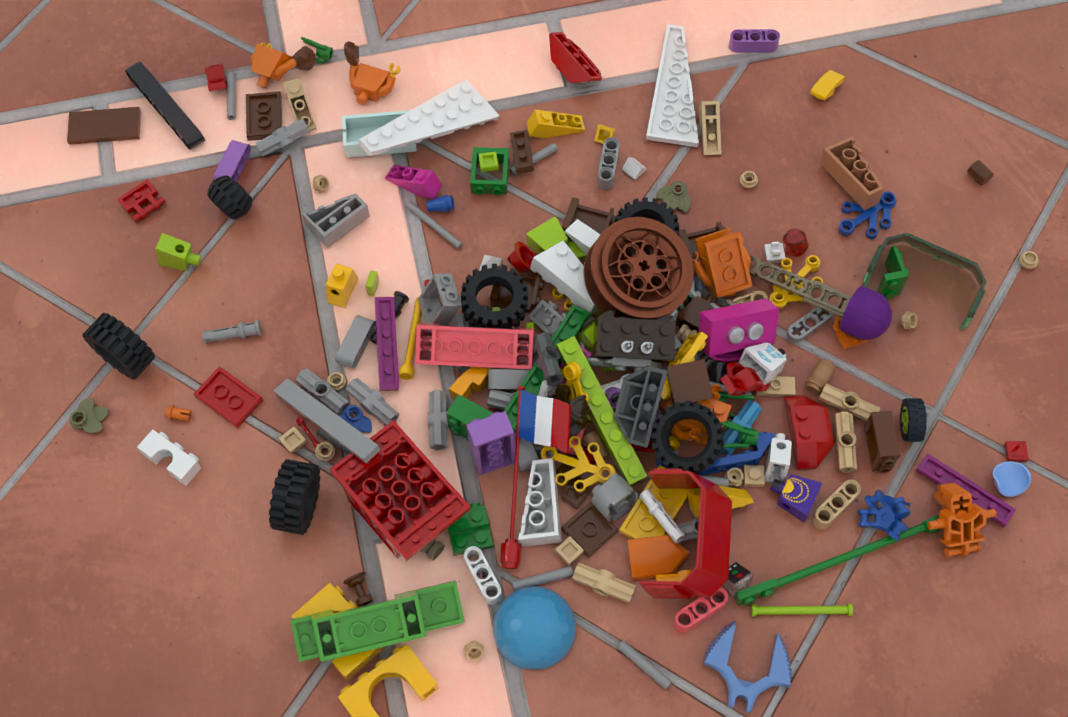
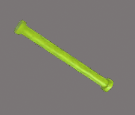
[751,603,853,617]

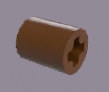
[967,160,994,185]

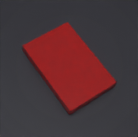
[193,366,263,429]

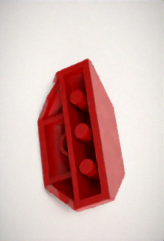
[549,32,602,83]
[784,395,834,470]

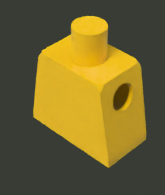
[326,264,358,308]

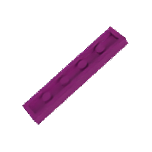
[374,297,399,391]
[916,453,1016,527]

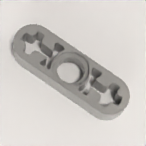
[787,307,833,343]

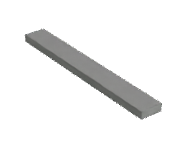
[273,378,381,463]

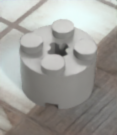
[592,473,638,522]

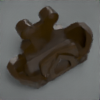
[547,385,592,439]

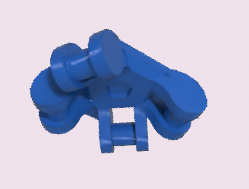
[858,490,911,540]

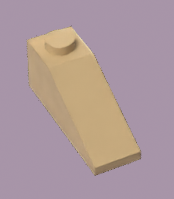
[699,101,721,156]

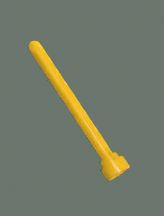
[398,297,421,380]

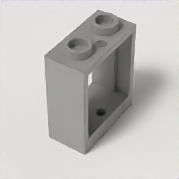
[418,273,462,326]

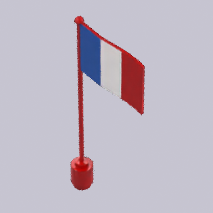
[500,386,571,569]

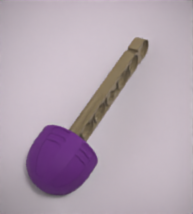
[749,255,892,340]

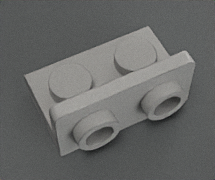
[528,299,567,335]

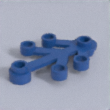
[839,192,897,239]

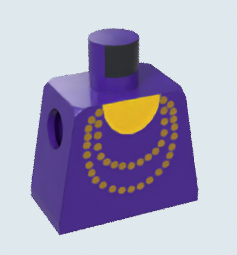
[770,474,822,522]

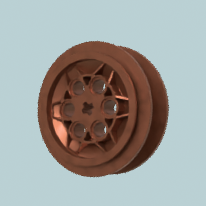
[583,217,694,320]

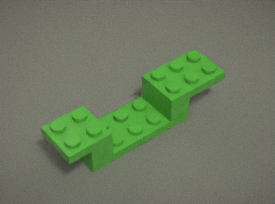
[290,580,465,662]

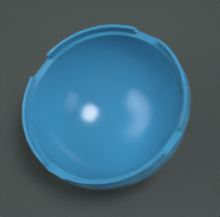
[493,586,576,670]

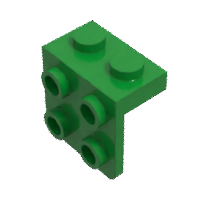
[877,246,909,299]

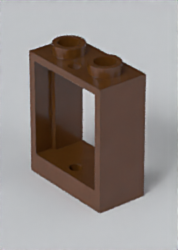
[864,411,900,473]

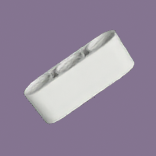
[464,546,502,605]

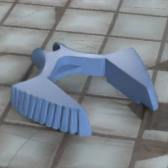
[702,621,792,713]

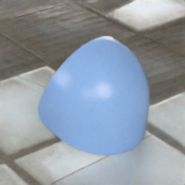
[993,461,1031,497]

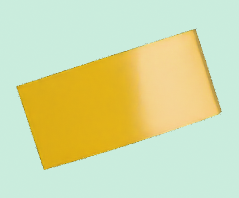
[810,70,845,101]

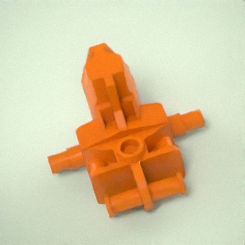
[927,483,997,558]

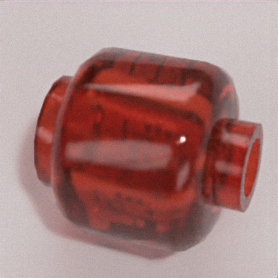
[783,229,809,257]

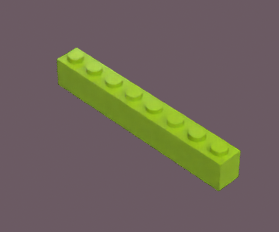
[556,336,647,486]

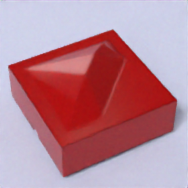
[1004,441,1029,462]

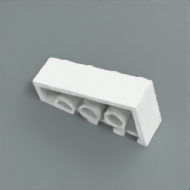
[530,241,599,316]
[518,458,562,547]

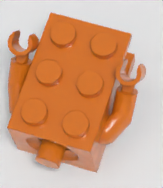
[692,228,752,298]
[660,384,732,447]

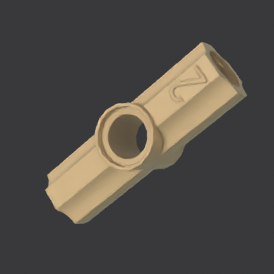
[818,384,880,421]
[835,412,857,473]
[572,563,636,603]

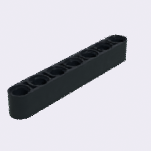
[125,61,205,150]

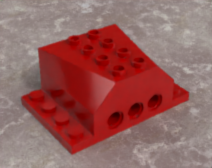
[329,420,471,561]

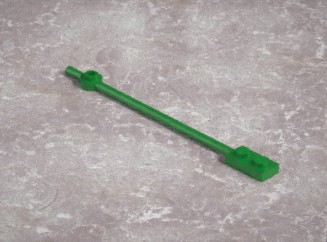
[734,516,941,606]

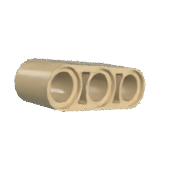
[812,480,861,530]

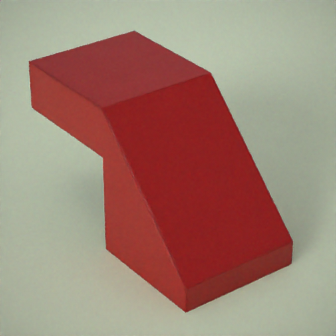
[205,63,227,91]
[720,367,764,397]

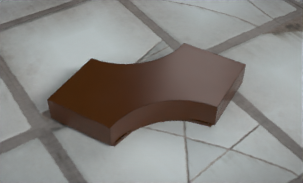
[556,456,589,510]

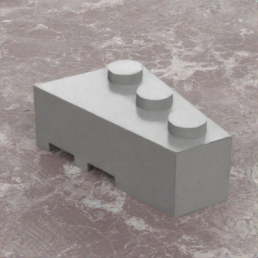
[301,193,370,248]

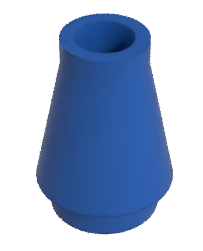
[427,194,454,212]

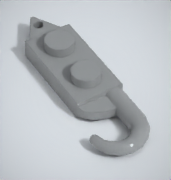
[586,358,662,372]

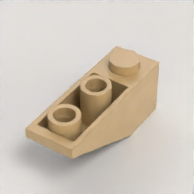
[283,78,317,131]

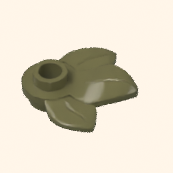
[656,181,691,214]
[70,398,109,434]

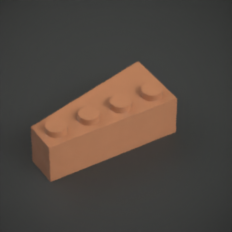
[820,136,884,210]

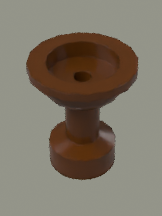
[343,572,373,607]

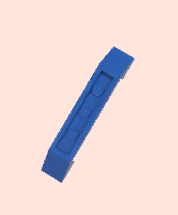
[656,432,774,476]

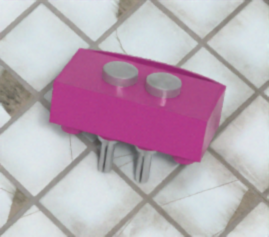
[699,299,779,362]

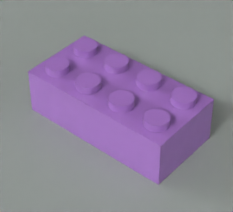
[467,411,515,476]

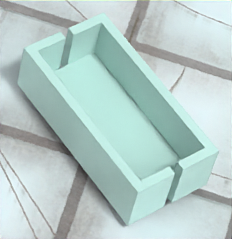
[342,110,417,158]

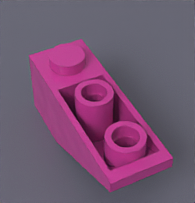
[385,165,442,199]

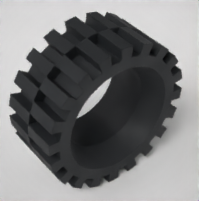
[615,197,679,257]
[461,264,528,329]
[82,312,155,380]
[651,401,724,473]
[269,459,321,535]

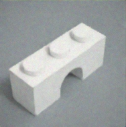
[137,429,201,486]

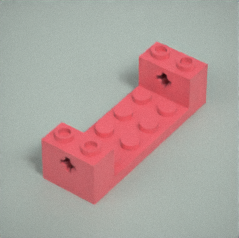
[415,323,535,369]

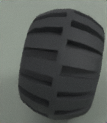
[207,175,253,219]

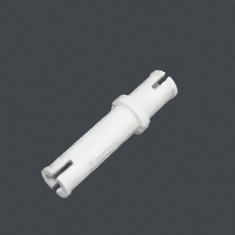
[639,489,686,544]

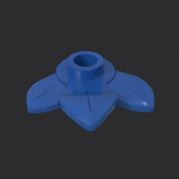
[339,405,372,433]

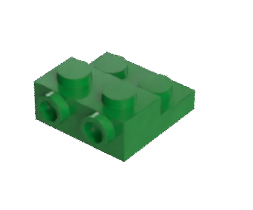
[448,503,493,556]

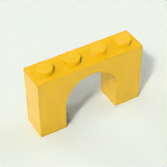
[291,583,386,681]
[338,644,439,717]

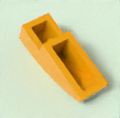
[449,367,498,399]

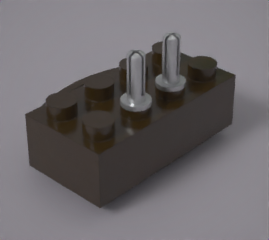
[593,308,676,363]

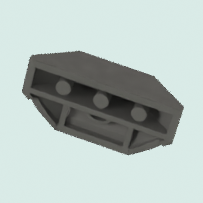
[614,365,668,447]

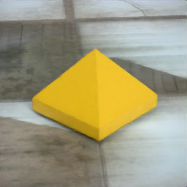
[594,124,615,144]

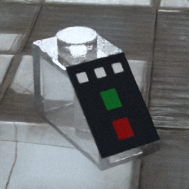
[722,562,754,599]

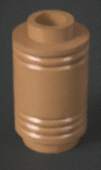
[805,359,836,395]

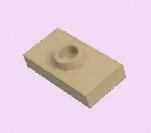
[756,376,796,397]

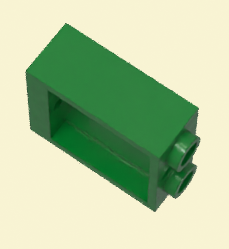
[470,147,509,195]

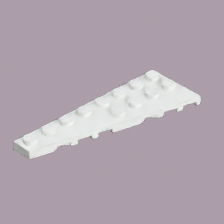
[646,24,699,147]
[358,79,500,156]

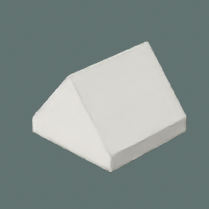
[622,157,647,180]

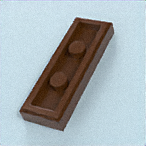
[510,130,534,174]

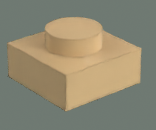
[278,427,307,455]
[743,465,765,487]
[555,536,584,566]

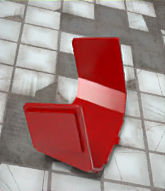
[640,469,732,599]

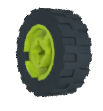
[900,398,927,442]

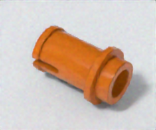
[165,405,192,422]

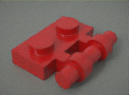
[117,179,166,222]

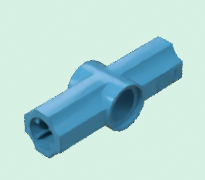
[721,400,762,455]

